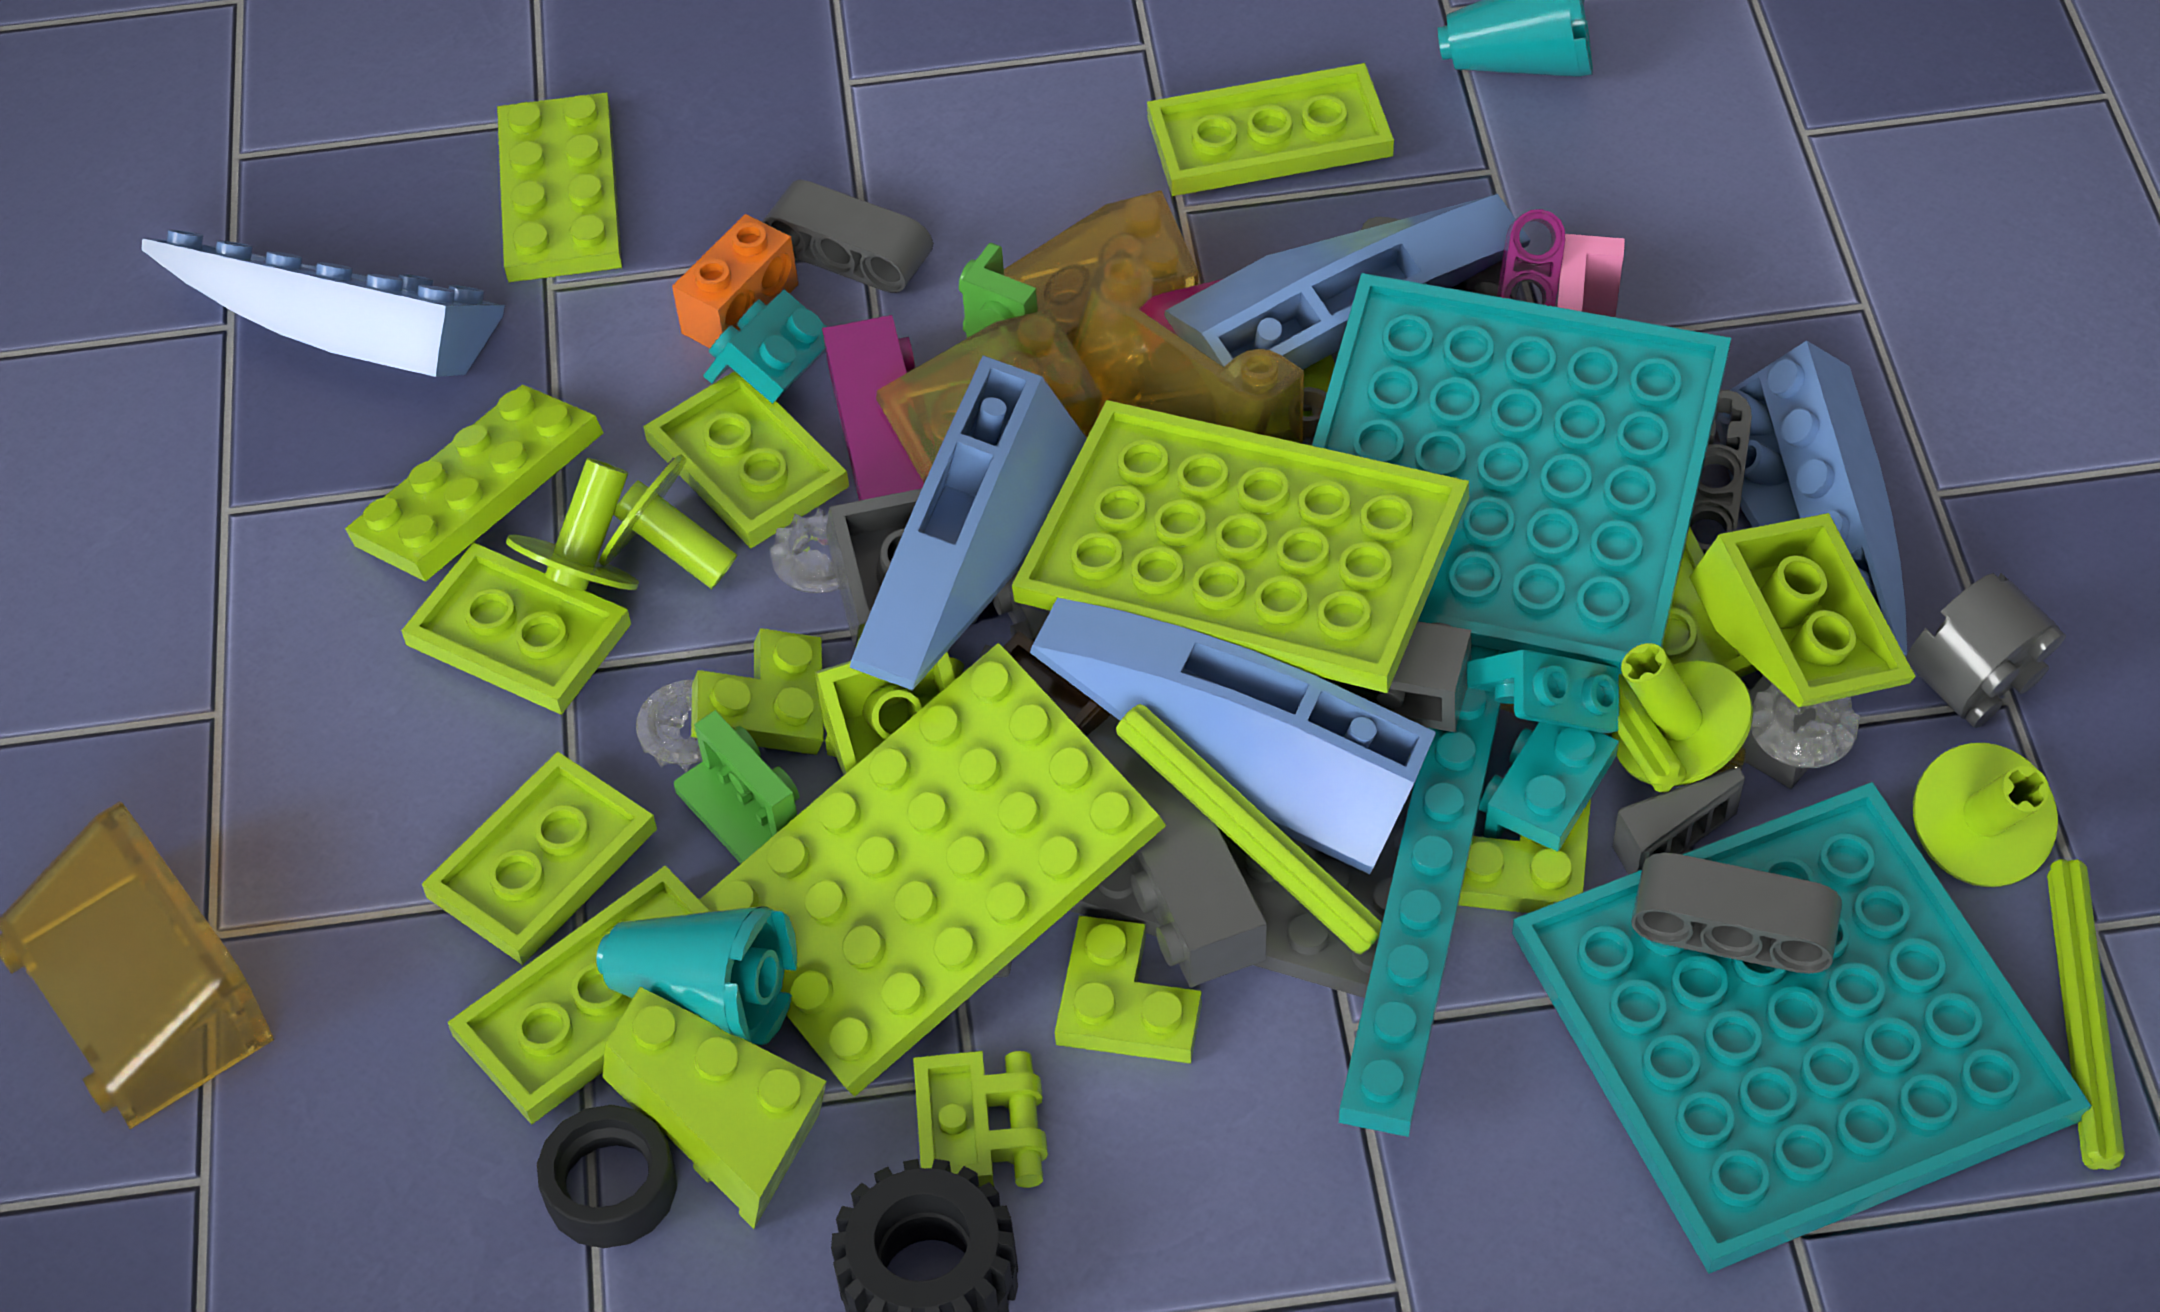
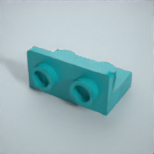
[1467,649,1619,733]

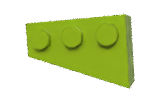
[603,987,827,1229]

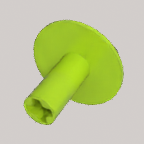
[598,454,738,589]
[506,458,639,591]
[1612,643,1753,786]
[1913,743,2058,887]

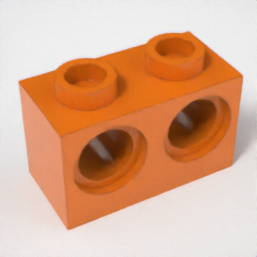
[672,214,799,348]

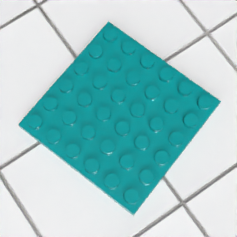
[1312,273,1731,674]
[1512,782,2092,1274]

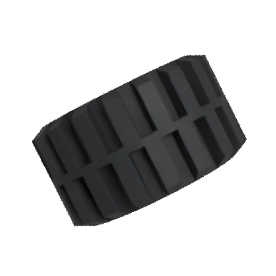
[831,1159,1019,1312]

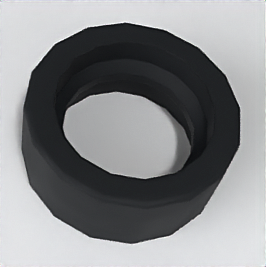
[537,1104,677,1249]

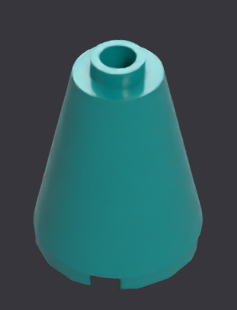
[1438,0,1593,77]
[596,906,797,1045]

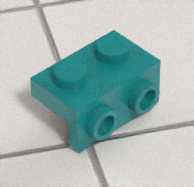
[703,289,827,404]
[1479,722,1619,852]

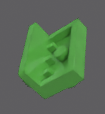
[959,242,1042,372]
[674,710,800,864]

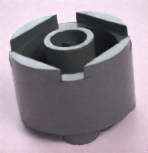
[1906,573,2066,728]

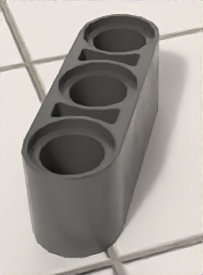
[762,179,934,293]
[1631,853,1842,974]

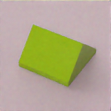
[815,651,955,775]

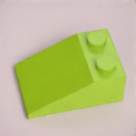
[1689,513,1916,708]

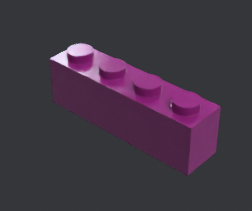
[822,315,937,501]

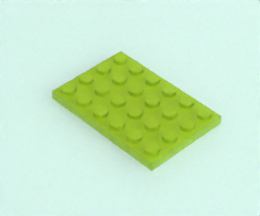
[1012,400,1469,693]
[699,642,1166,1097]

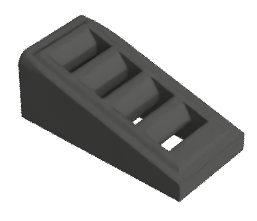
[1612,767,1745,875]

